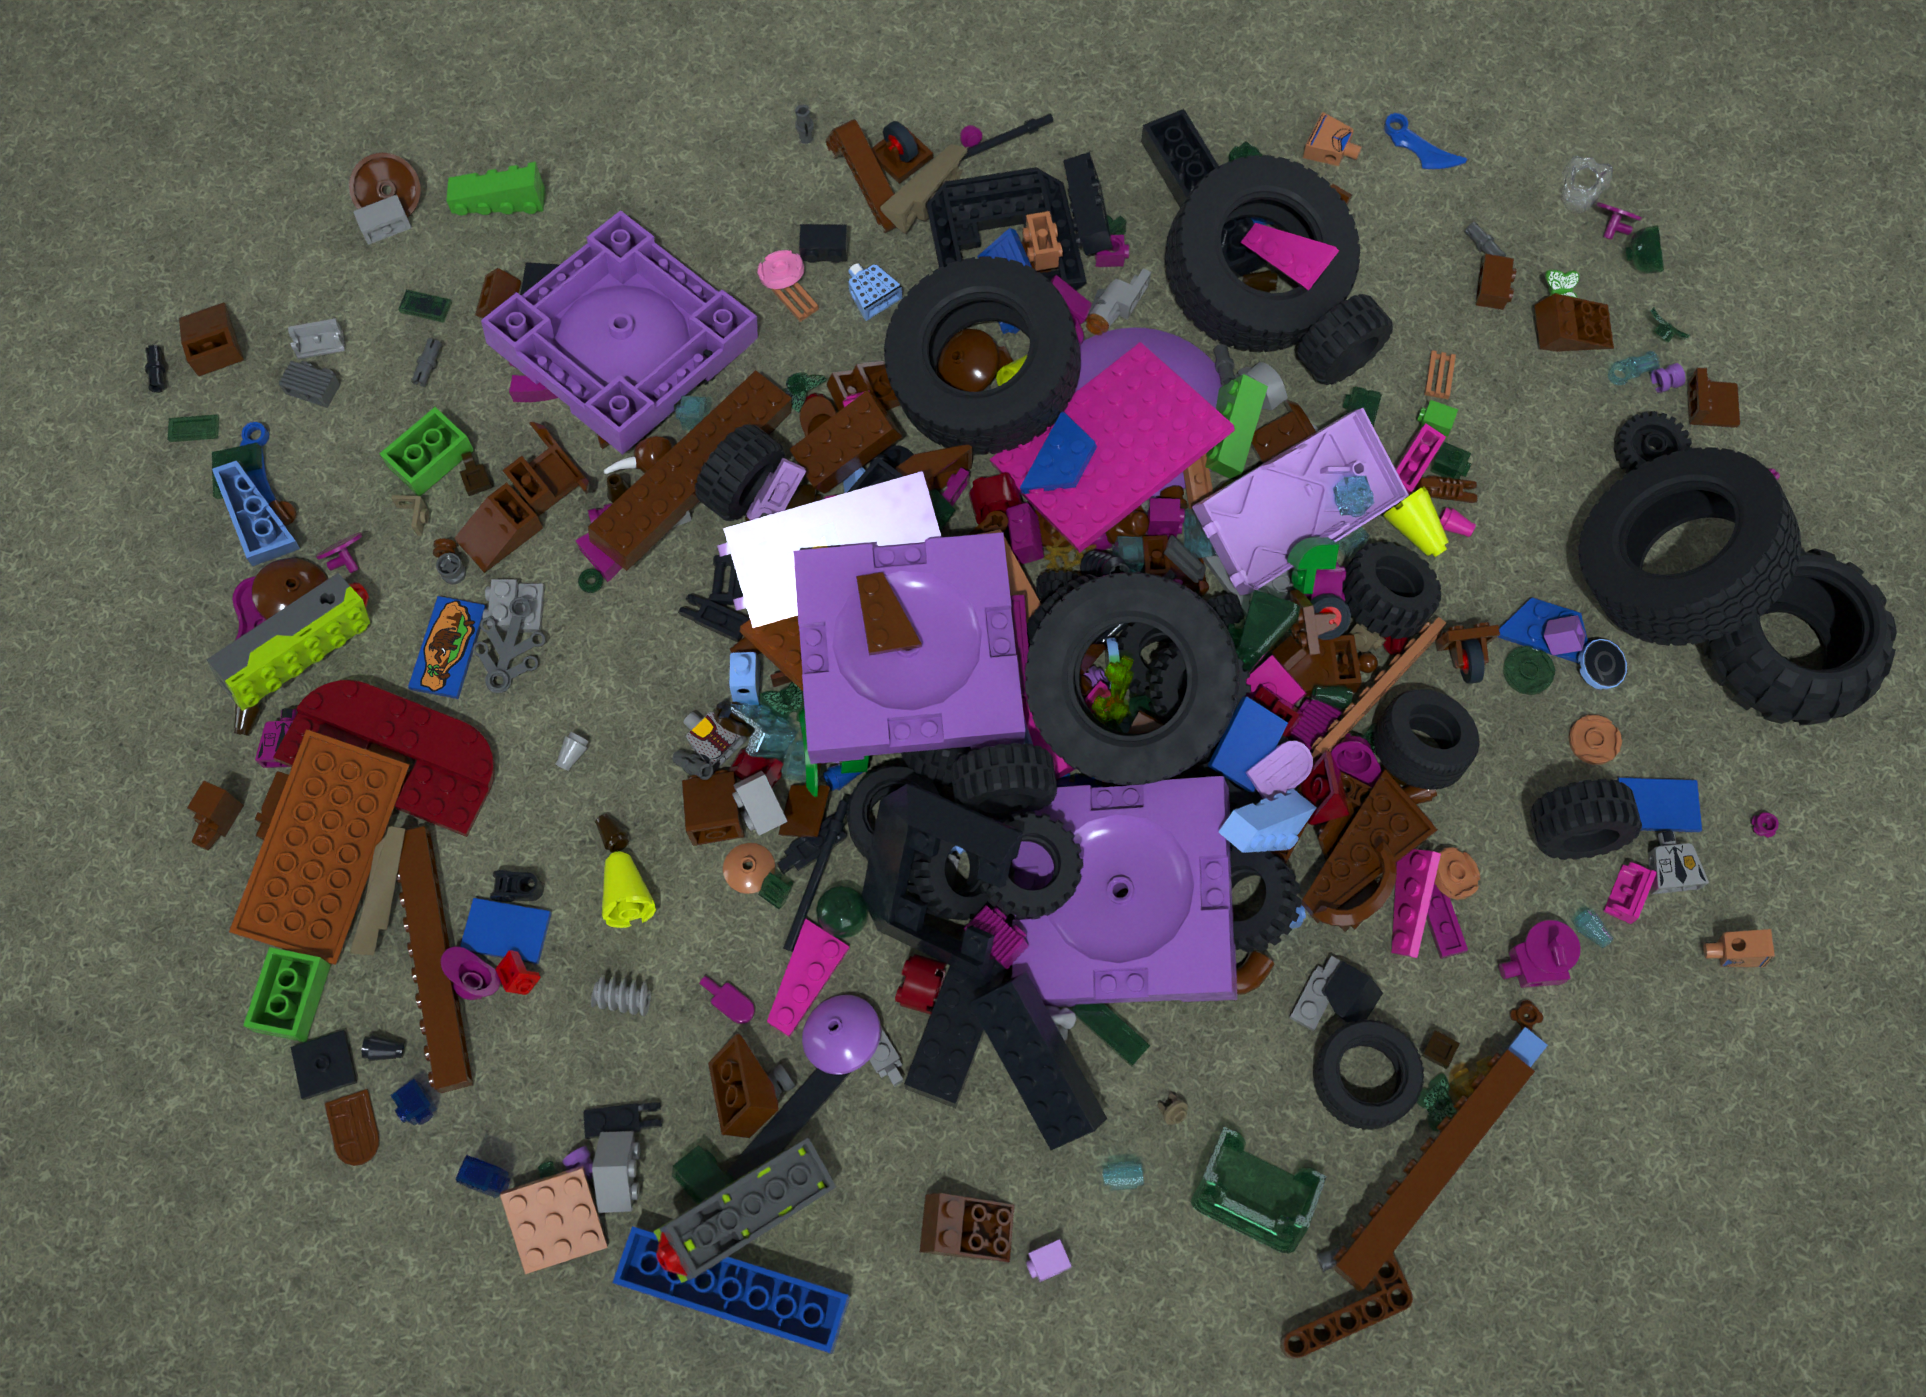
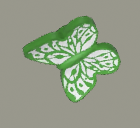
[1545,270,1579,298]

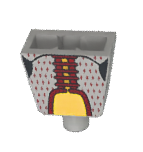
[683,712,747,773]

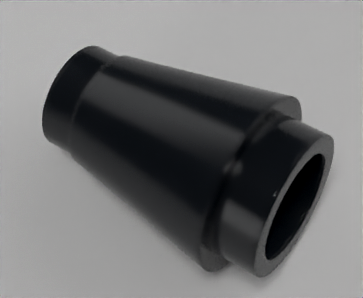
[362,1034,404,1061]

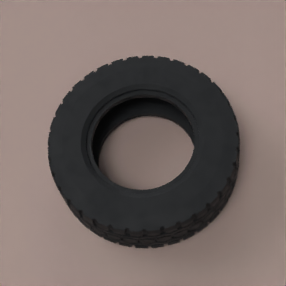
[1165,155,1360,352]
[884,256,1081,455]
[1578,447,1801,646]
[1025,572,1240,785]

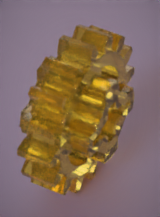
[1044,533,1096,576]

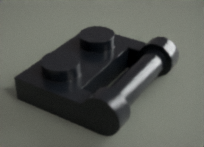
[708,555,744,606]

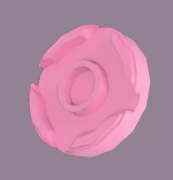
[757,250,804,289]

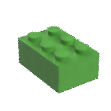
[379,407,474,496]
[243,947,331,1042]

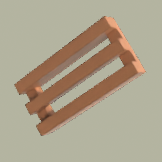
[772,282,819,322]
[1424,350,1456,399]

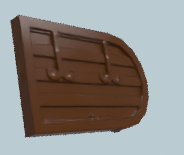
[324,1089,379,1166]

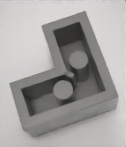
[732,771,787,836]
[592,1131,640,1213]

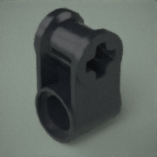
[490,870,544,902]

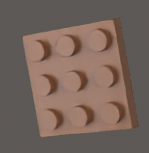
[500,1166,608,1274]

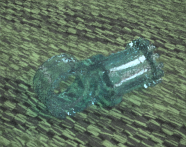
[1608,351,1660,386]

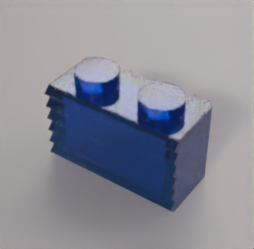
[455,1155,510,1198]

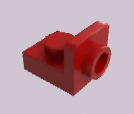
[495,950,541,995]

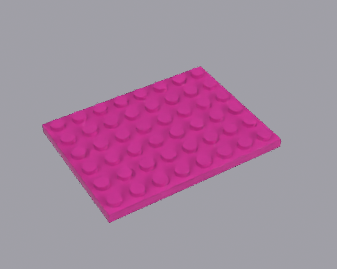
[990,342,1235,553]

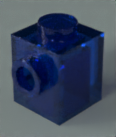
[390,1079,438,1126]

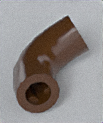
[1236,951,1275,995]

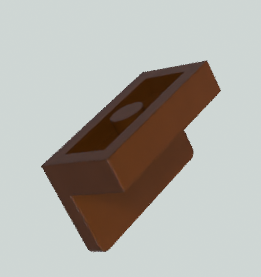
[475,268,521,318]

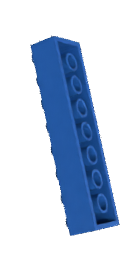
[612,1226,850,1354]

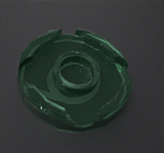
[1503,646,1555,695]

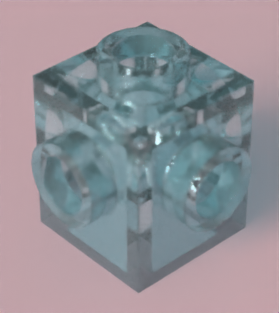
[1333,476,1375,517]

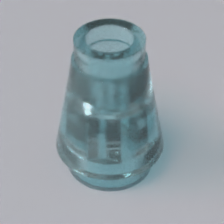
[1573,908,1614,949]

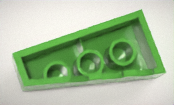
[446,162,545,215]
[1205,374,1268,479]

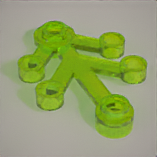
[1092,655,1134,724]

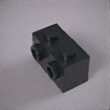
[799,224,848,263]

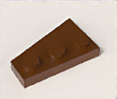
[856,572,922,656]

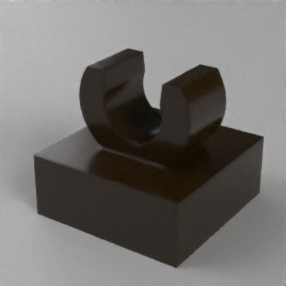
[1421,1030,1460,1069]

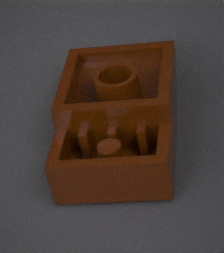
[826,361,900,411]

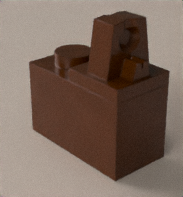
[187,781,244,851]

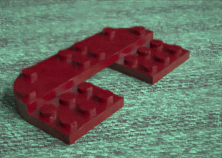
[273,680,495,837]

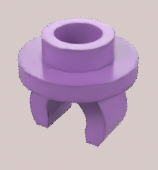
[1083,666,1107,688]

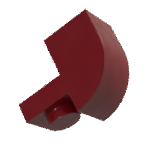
[1253,686,1304,737]
[728,748,784,788]

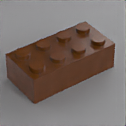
[790,390,902,494]

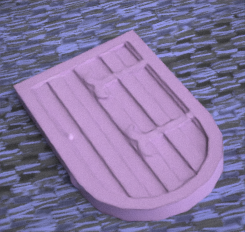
[1245,741,1313,801]

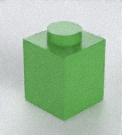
[1417,400,1458,440]

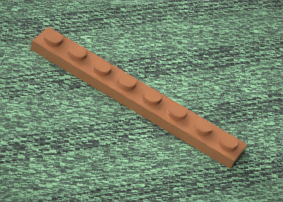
[1311,617,1447,763]

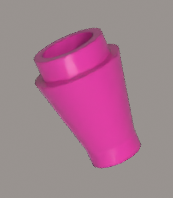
[1439,507,1476,537]

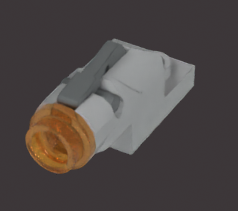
[1086,268,1151,336]

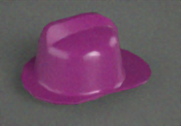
[1331,733,1382,787]
[441,947,500,1000]

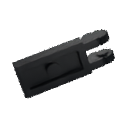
[678,594,750,642]
[583,1102,662,1139]

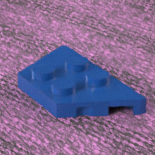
[1020,412,1097,494]
[1498,598,1588,664]

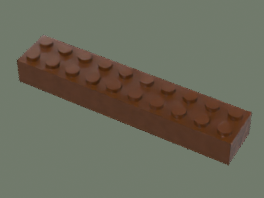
[588,370,792,571]

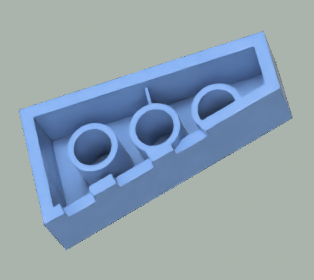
[212,461,300,566]

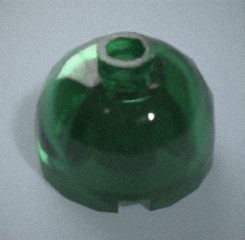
[1625,225,1664,274]
[816,884,869,938]

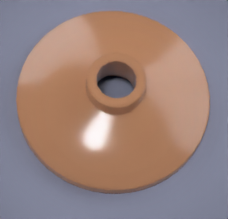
[723,843,775,894]

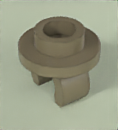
[1157,1094,1188,1125]

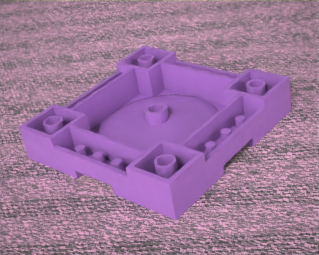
[481,210,758,455]
[793,532,1025,764]
[1012,776,1237,1007]

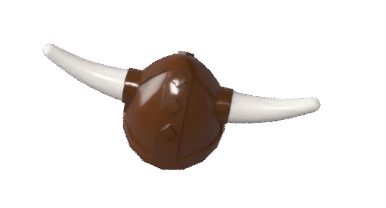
[604,436,673,474]

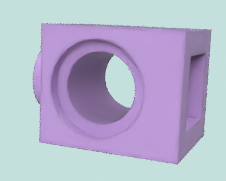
[1026,1239,1072,1282]

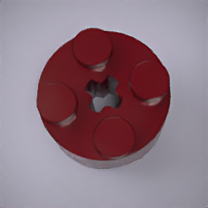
[969,472,1022,525]
[895,954,947,1015]

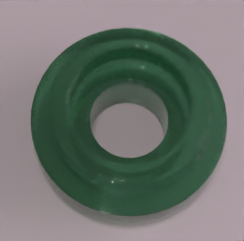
[578,569,604,593]

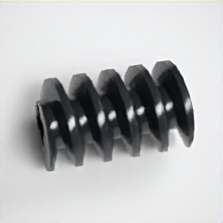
[1080,550,1131,577]

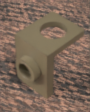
[391,495,429,536]

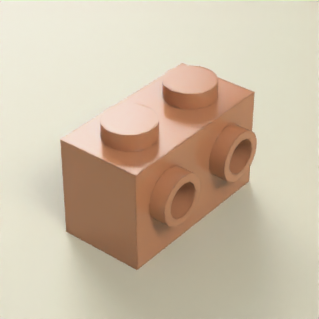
[1022,211,1062,271]

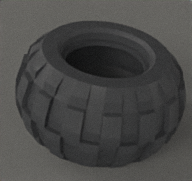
[1702,548,1897,726]

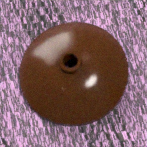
[349,153,421,218]
[937,329,999,392]
[252,558,328,620]

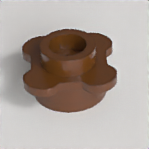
[1510,1000,1543,1031]

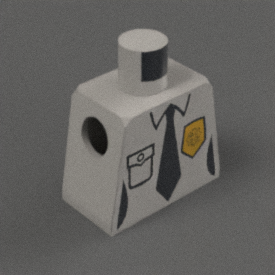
[1648,831,1709,895]

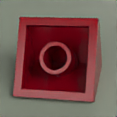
[1301,751,1350,825]

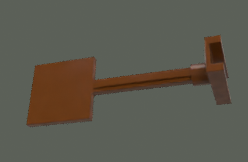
[778,763,830,837]

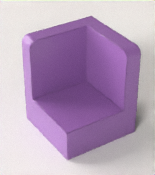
[1544,615,1586,655]

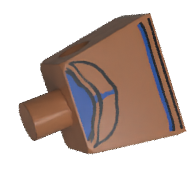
[1303,112,1362,166]
[1704,929,1775,967]

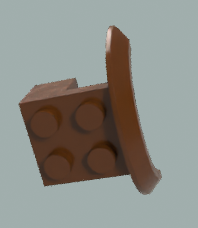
[1251,399,1316,465]
[502,422,589,516]
[1142,516,1209,597]
[1312,841,1397,932]

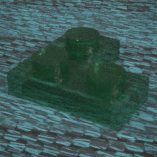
[212,443,262,499]

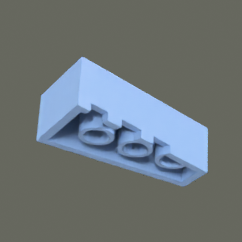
[1219,788,1317,853]

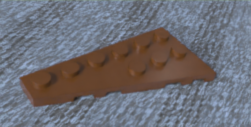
[1301,770,1438,924]

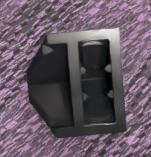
[1322,961,1383,1023]

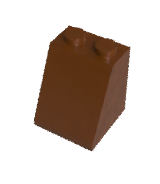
[682,770,745,846]

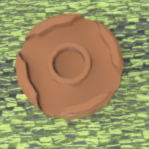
[1568,715,1622,765]
[1434,847,1480,900]

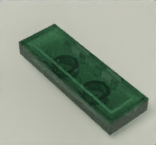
[1071,1003,1150,1067]

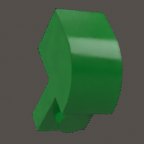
[1287,537,1339,594]

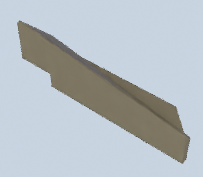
[880,144,967,233]
[350,826,405,956]

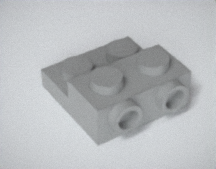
[483,579,545,632]

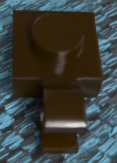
[460,451,492,496]

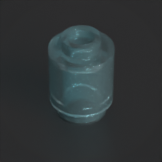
[1102,1160,1144,1191]

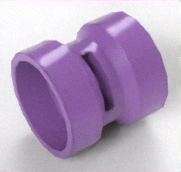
[1651,363,1686,393]
[562,1146,593,1180]

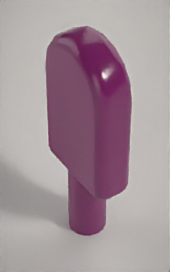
[699,975,755,1024]

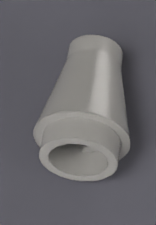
[555,732,589,772]

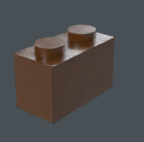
[1475,254,1516,310]

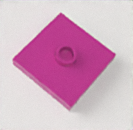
[1246,655,1307,705]

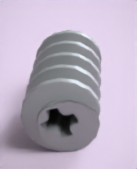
[591,974,651,1017]

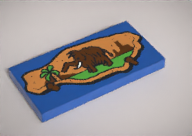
[408,596,487,699]

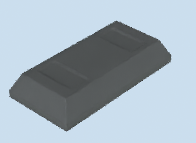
[1164,535,1206,583]

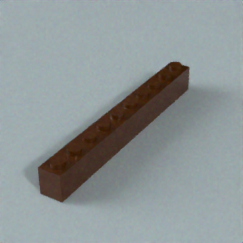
[396,826,473,1093]
[1332,1049,1535,1292]

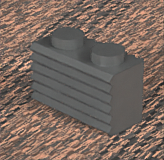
[279,361,341,408]

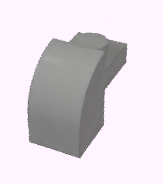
[1235,362,1288,410]

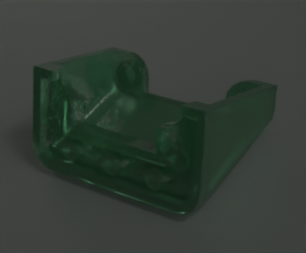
[1227,590,1301,675]
[1191,1127,1327,1254]

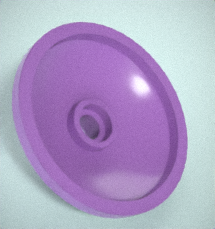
[802,995,881,1074]

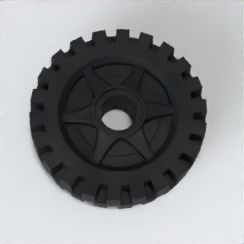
[1614,411,1692,474]

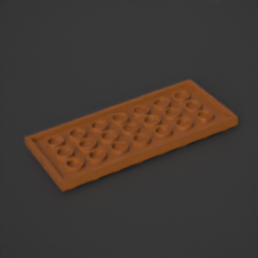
[229,729,409,965]

